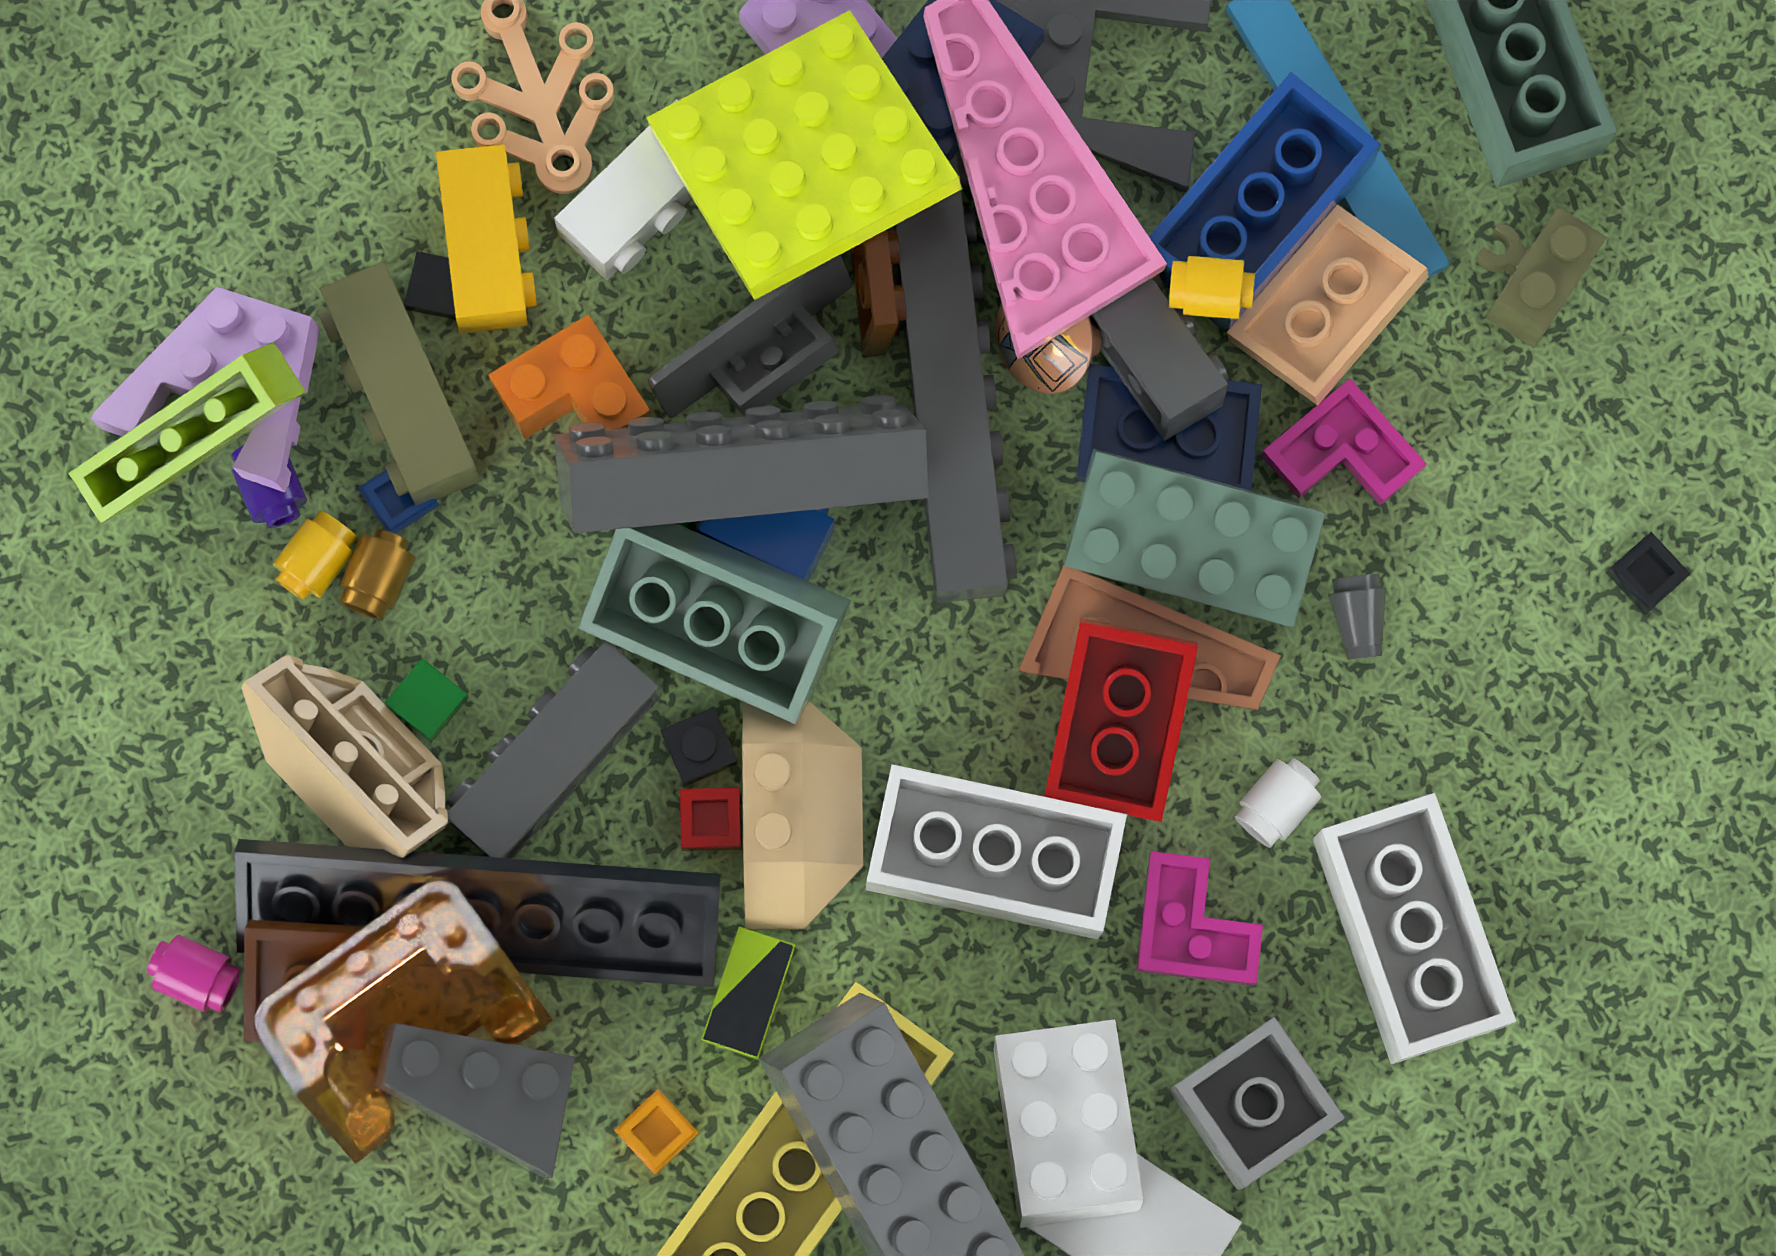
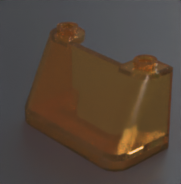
[254,880,553,1164]

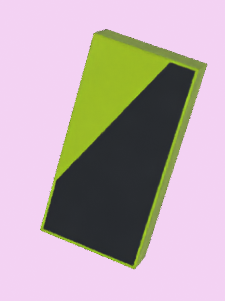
[701,926,796,1060]

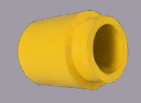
[1169,256,1255,319]
[273,510,358,601]

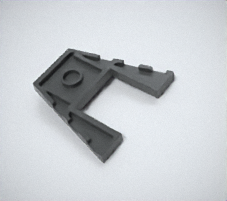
[996,0,1211,193]

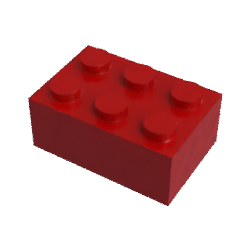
[1044,618,1198,822]

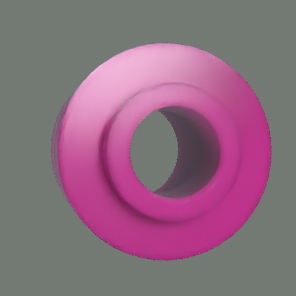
[147,934,242,1013]

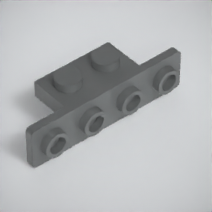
[648,255,853,418]

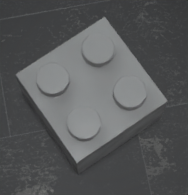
[1169,1017,1345,1190]

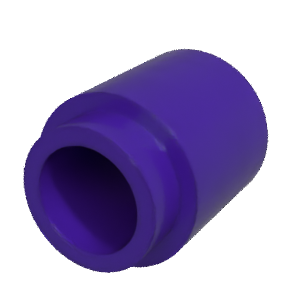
[231,445,307,528]

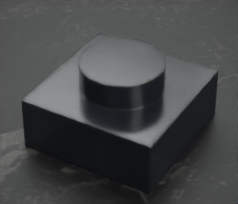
[660,707,738,787]

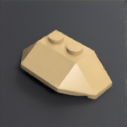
[242,654,448,858]
[742,701,863,930]

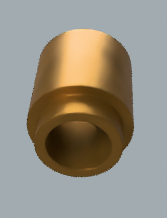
[339,529,416,621]

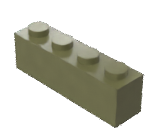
[317,261,481,506]

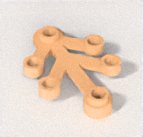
[451,0,614,194]

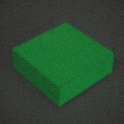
[384,658,469,743]

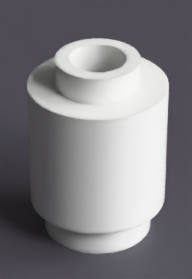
[1235,758,1321,848]

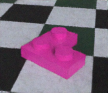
[1261,378,1427,506]
[1136,851,1263,986]

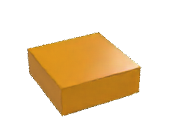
[614,1089,699,1175]

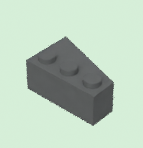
[375,1023,575,1178]

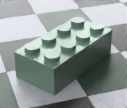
[1425,0,1617,188]
[1062,448,1326,628]
[578,523,851,724]

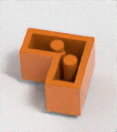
[488,314,651,439]

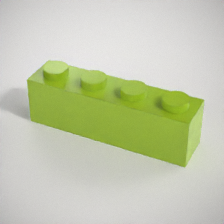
[68,342,306,523]

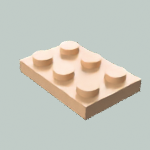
[1226,204,1429,406]

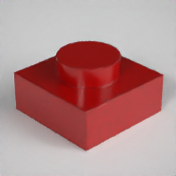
[680,787,741,851]

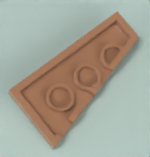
[1018,565,1281,710]

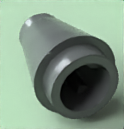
[1328,574,1386,660]

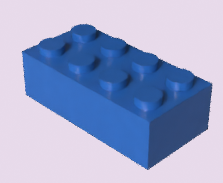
[1149,72,1381,332]

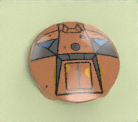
[996,303,1102,394]

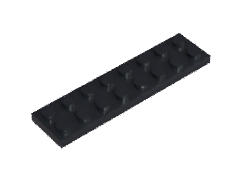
[234,839,721,987]

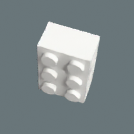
[994,1019,1144,1228]

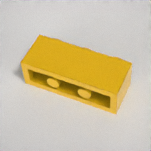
[436,144,537,334]

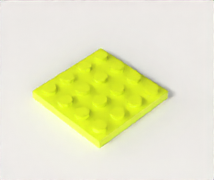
[646,10,962,300]

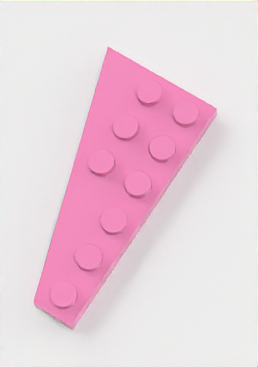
[923,0,1167,360]

